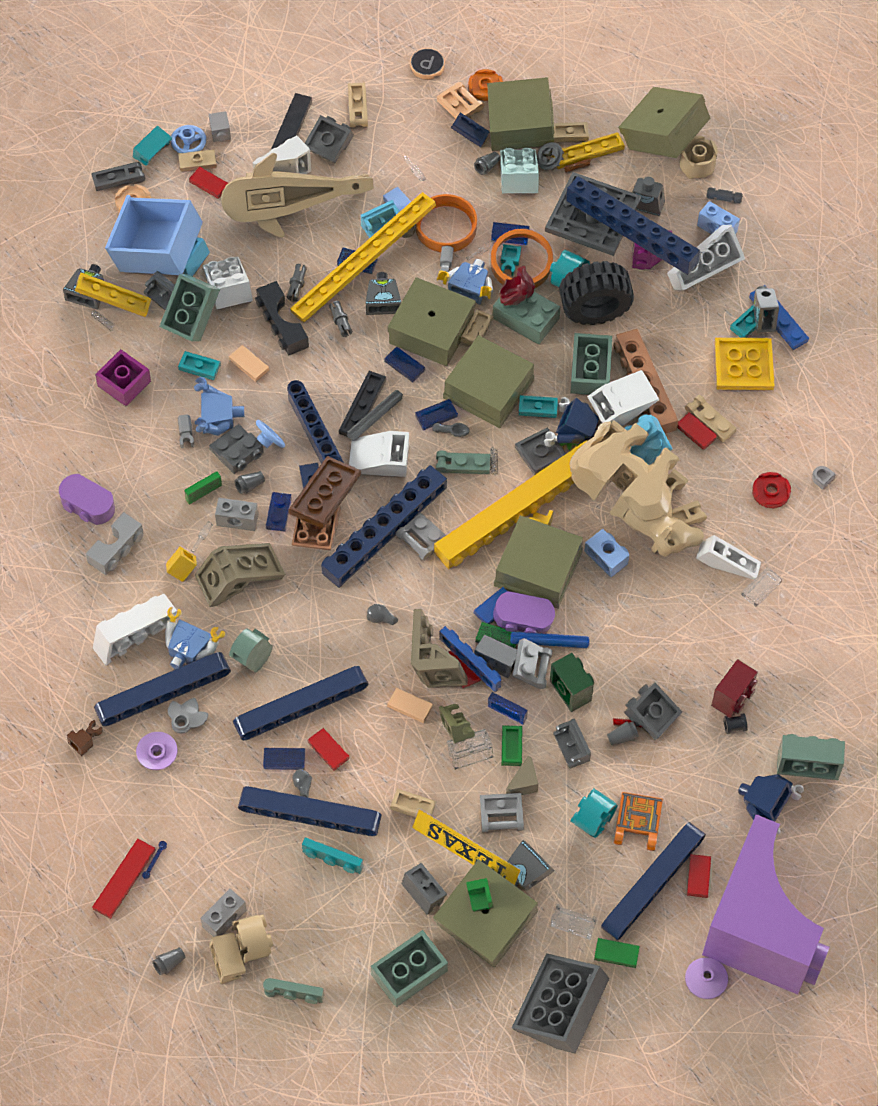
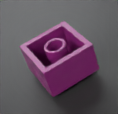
[95,349,151,406]

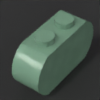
[229,628,273,673]

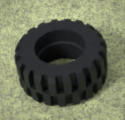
[559,261,634,325]

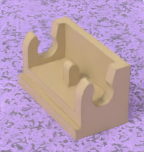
[209,932,246,984]

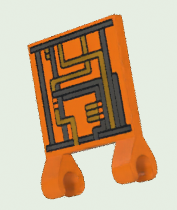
[614,792,663,851]

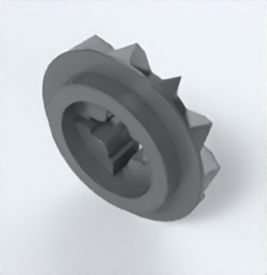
[537,142,564,171]

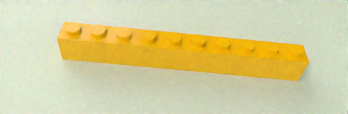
[434,440,588,569]

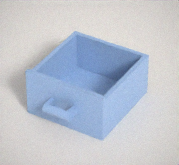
[105,195,203,275]

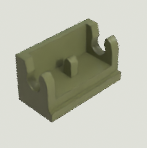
[439,704,475,743]

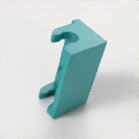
[132,125,172,166]

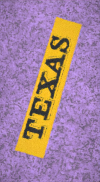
[412,809,521,885]

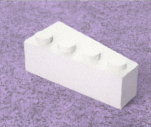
[667,225,745,291]
[93,594,177,666]

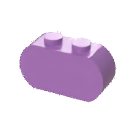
[59,474,115,525]
[493,591,555,634]

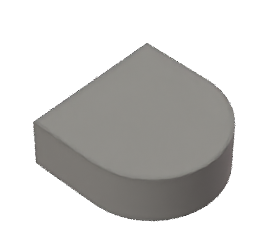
[812,466,836,489]

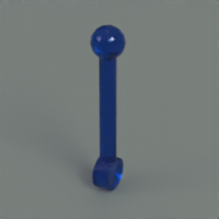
[142,841,167,879]

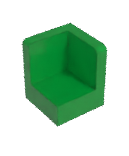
[466,878,494,912]

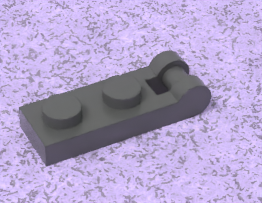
[91,162,146,191]

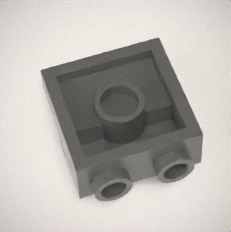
[305,115,354,164]
[209,424,264,474]
[624,682,682,740]

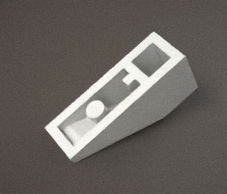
[696,535,761,580]

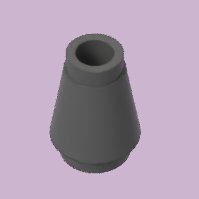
[474,151,500,175]
[235,471,265,494]
[607,721,639,745]
[152,947,186,975]

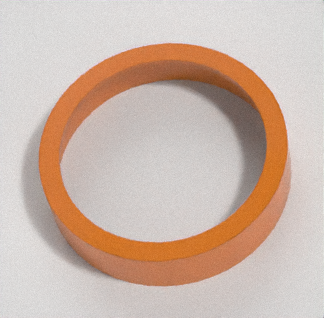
[415,194,477,252]
[490,229,553,289]

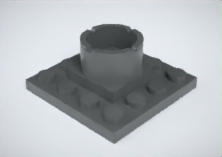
[545,172,641,256]

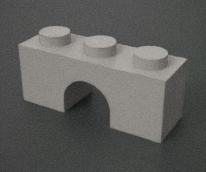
[86,512,144,575]

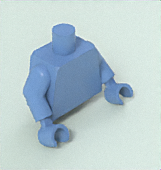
[194,377,245,436]

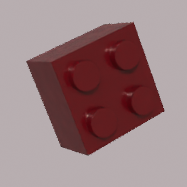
[711,659,758,718]

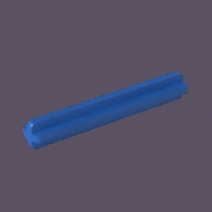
[510,632,590,648]

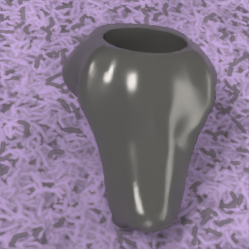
[367,604,398,625]
[293,769,312,798]

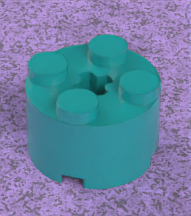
[550,250,590,287]
[570,788,618,838]

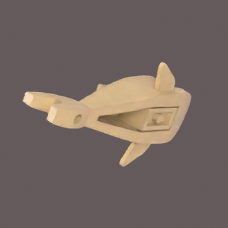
[221,153,374,238]

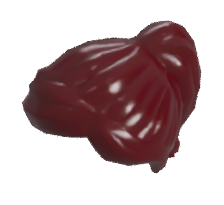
[499,266,535,306]

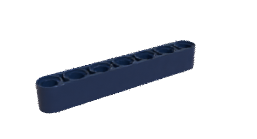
[287,380,351,492]
[94,652,231,726]
[233,666,369,741]
[238,786,382,836]
[601,822,706,940]

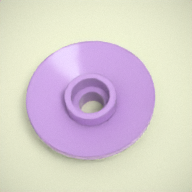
[136,732,178,770]
[685,958,728,999]

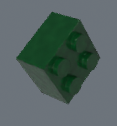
[550,652,595,712]

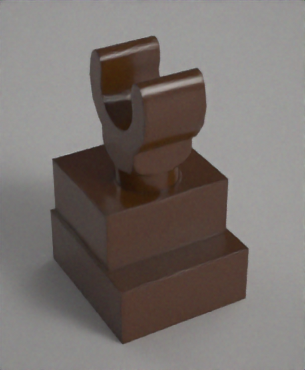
[67,720,103,757]

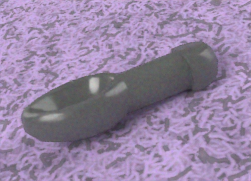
[432,423,470,437]

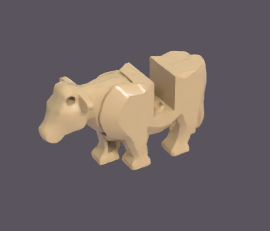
[569,420,704,557]

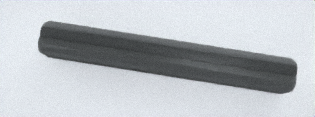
[347,390,403,441]

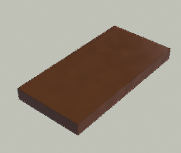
[288,456,361,529]

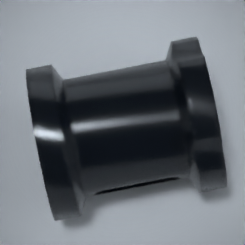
[723,713,748,734]

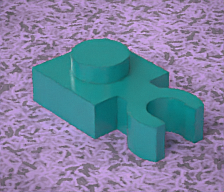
[500,244,522,276]

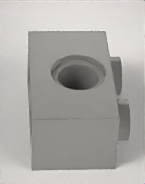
[215,498,259,531]
[200,889,247,937]

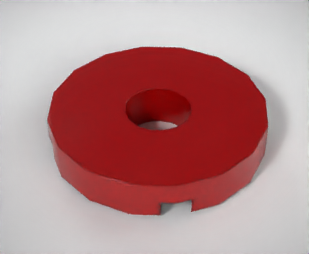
[752,472,791,509]

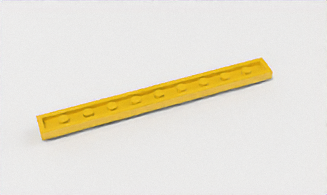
[290,192,436,323]

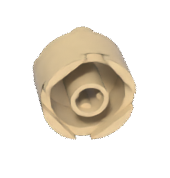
[679,136,718,179]
[232,915,273,963]

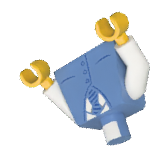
[436,259,493,305]
[165,607,225,669]

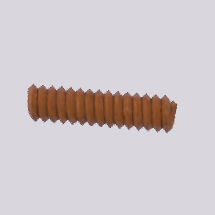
[564,158,591,173]

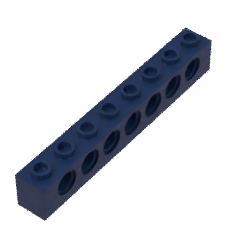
[567,176,700,275]
[321,465,447,588]

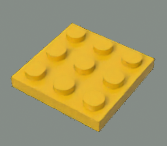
[714,337,774,390]

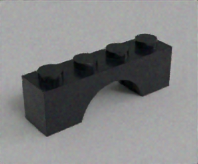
[255,281,309,356]

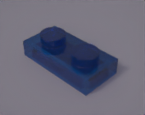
[266,492,292,532]

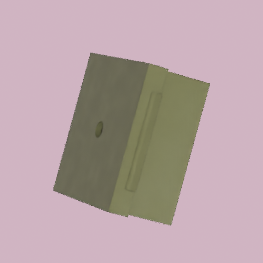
[487,77,555,151]
[618,87,710,158]
[388,277,476,366]
[443,335,535,428]
[494,515,583,609]
[433,859,538,968]

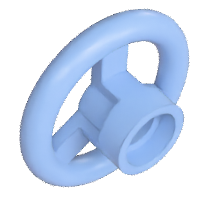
[170,125,206,153]
[256,420,285,448]

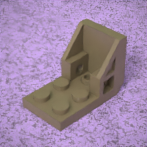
[195,543,286,607]
[411,609,468,688]

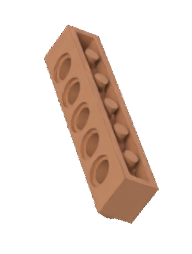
[613,329,678,434]

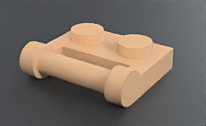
[437,82,484,119]

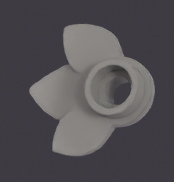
[168,698,208,734]

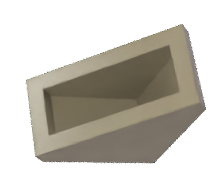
[506,756,539,795]

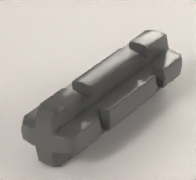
[707,187,743,203]

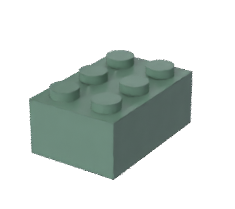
[159,274,220,341]
[492,292,561,344]
[570,333,612,395]
[777,734,845,780]
[371,930,448,1007]

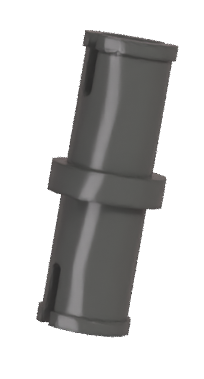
[286,264,307,302]
[329,301,353,337]

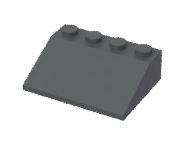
[512,953,610,1054]

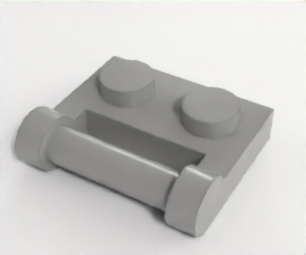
[396,513,446,560]
[512,638,552,689]
[480,793,524,833]

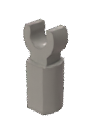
[440,246,453,272]
[178,414,195,448]

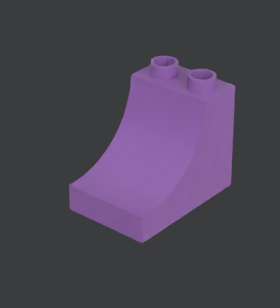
[702,815,830,995]

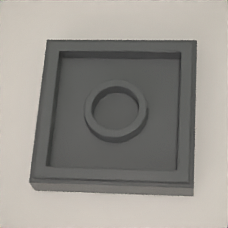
[515,427,566,475]

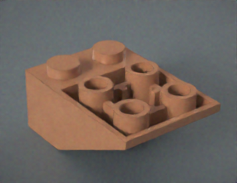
[292,505,341,551]

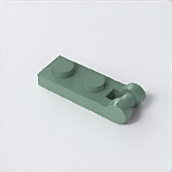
[436,450,490,474]
[263,978,324,1004]

